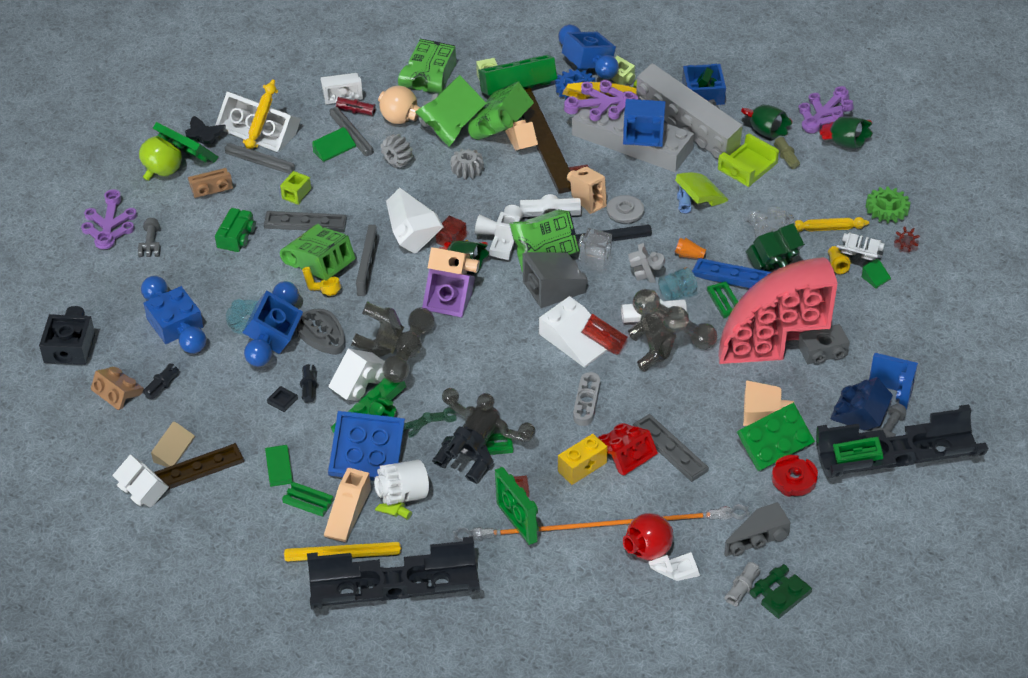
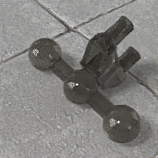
[628,288,717,372]
[351,301,434,383]

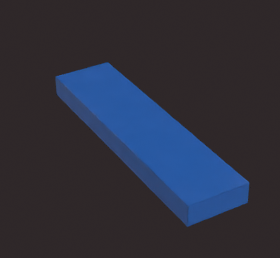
[692,258,772,288]

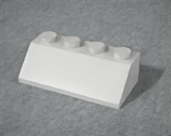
[216,92,301,153]

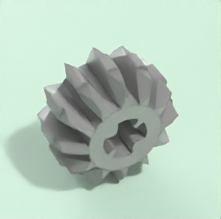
[380,134,413,168]
[450,148,484,180]

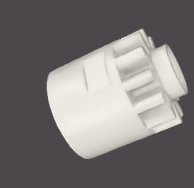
[374,460,429,505]

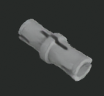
[725,562,761,606]

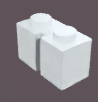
[112,455,169,507]

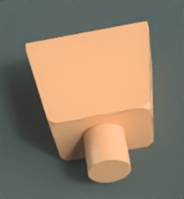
[567,167,607,214]
[428,247,480,275]
[743,381,794,426]

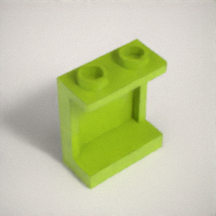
[718,133,779,187]

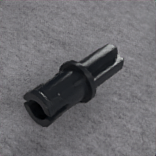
[143,363,179,399]
[300,364,317,403]

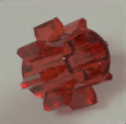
[894,226,920,252]

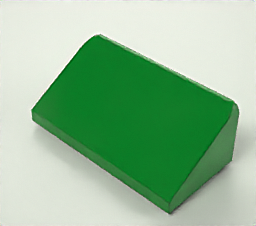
[312,127,356,162]

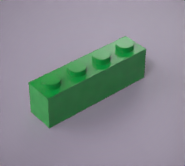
[478,55,557,97]

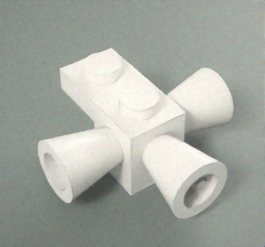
[475,205,524,260]

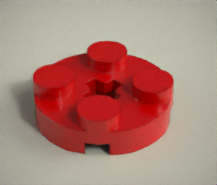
[771,455,818,497]

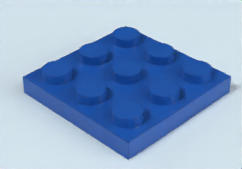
[328,411,405,481]

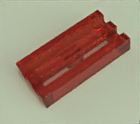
[581,314,628,355]

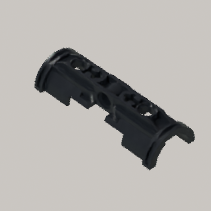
[816,404,989,478]
[307,536,480,610]

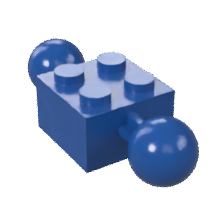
[558,24,619,79]
[141,276,206,354]
[242,281,303,367]

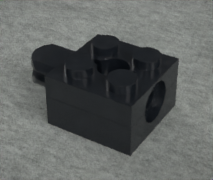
[39,306,95,365]

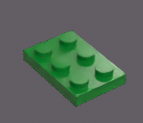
[152,122,219,163]
[737,402,815,471]
[495,467,539,545]

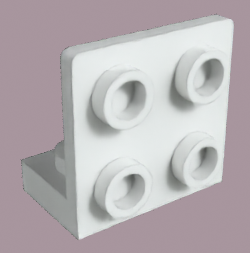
[321,73,363,104]

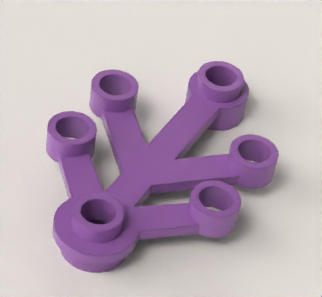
[564,80,638,121]
[799,86,854,133]
[81,189,137,249]

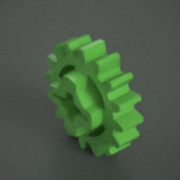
[865,187,911,223]

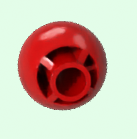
[623,513,673,560]

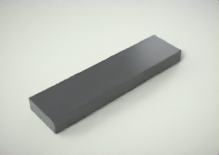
[264,211,347,233]
[356,225,378,296]
[633,414,709,482]

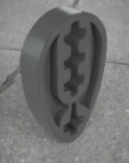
[297,308,344,355]

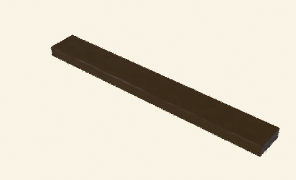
[522,88,571,194]

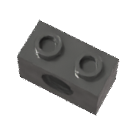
[798,324,850,365]

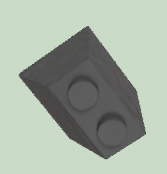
[522,252,588,308]

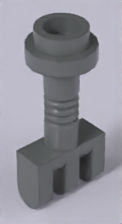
[138,218,160,257]
[872,404,906,438]

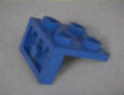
[869,353,918,410]

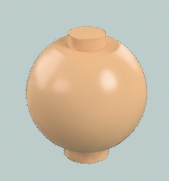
[378,86,421,124]

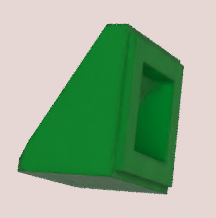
[861,258,891,289]

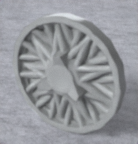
[607,195,644,223]

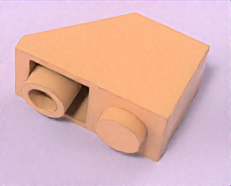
[505,120,538,151]

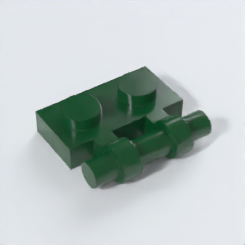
[749,564,812,619]

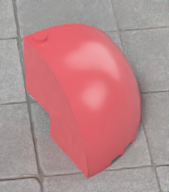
[718,257,837,364]

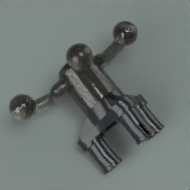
[432,388,536,484]

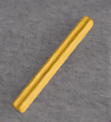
[284,542,401,561]

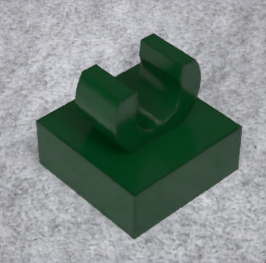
[696,67,717,88]

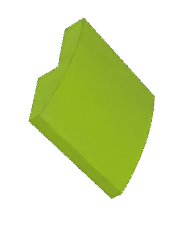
[675,172,728,206]

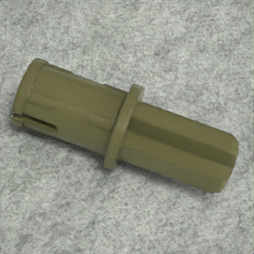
[774,137,800,169]

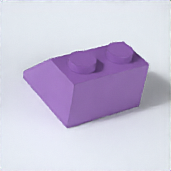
[422,268,475,317]

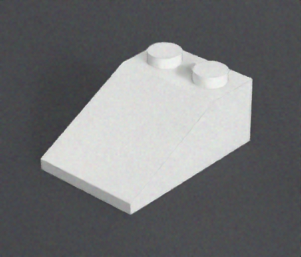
[539,296,615,368]

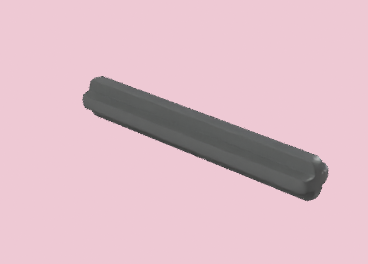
[329,107,373,156]
[224,143,295,174]

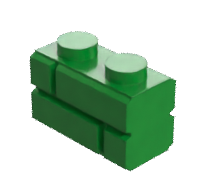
[215,208,256,252]

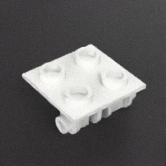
[837,232,885,260]

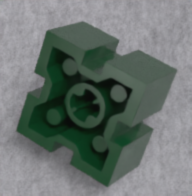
[745,223,805,272]

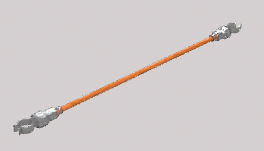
[454,504,750,542]

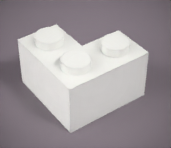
[328,349,391,401]

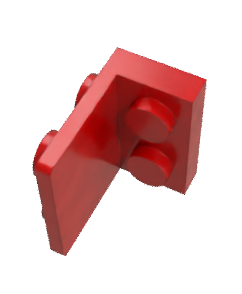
[598,423,658,475]

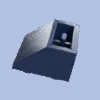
[830,377,893,431]

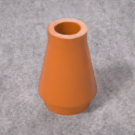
[675,238,706,259]

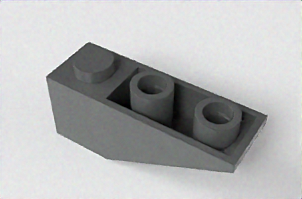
[724,502,791,557]

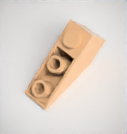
[324,468,371,542]

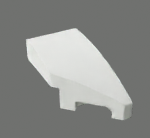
[649,552,700,581]

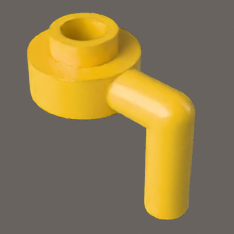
[302,267,341,296]

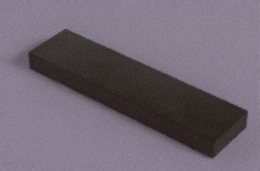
[154,443,244,490]

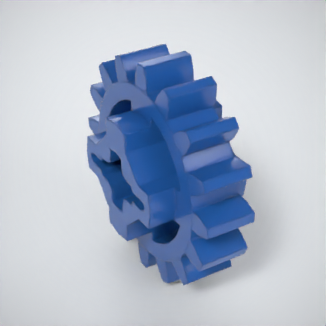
[555,69,596,100]

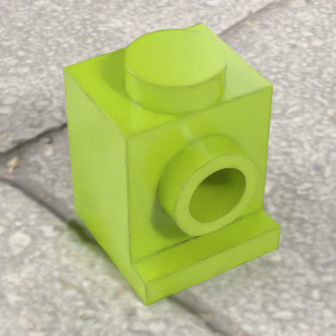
[280,171,311,205]

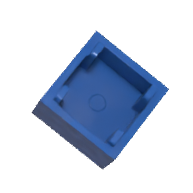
[682,64,726,105]
[623,99,666,147]

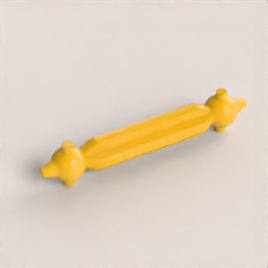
[242,79,278,149]
[794,217,869,232]

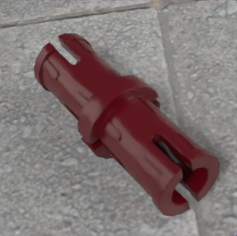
[336,97,376,116]

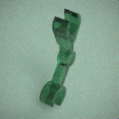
[403,407,456,438]

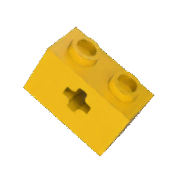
[558,433,607,485]

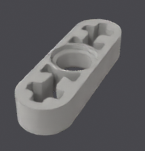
[573,372,600,426]

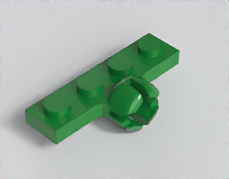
[331,375,406,433]

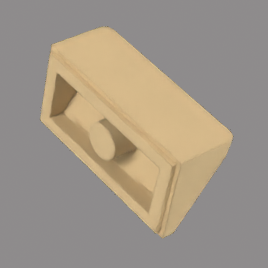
[151,422,195,467]

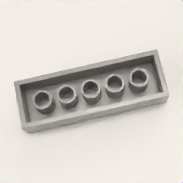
[636,63,743,158]
[572,96,694,173]

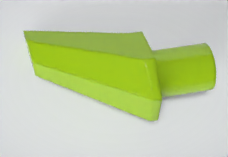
[375,502,412,520]

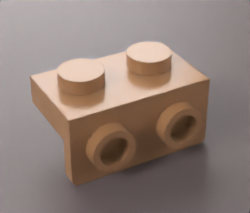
[188,168,233,198]
[91,367,144,410]

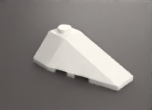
[386,188,443,253]

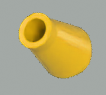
[828,246,851,274]

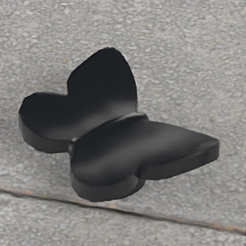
[185,116,226,144]

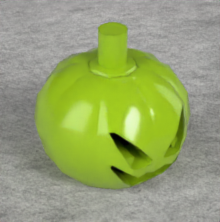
[139,136,182,181]

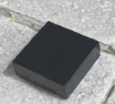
[267,386,298,412]

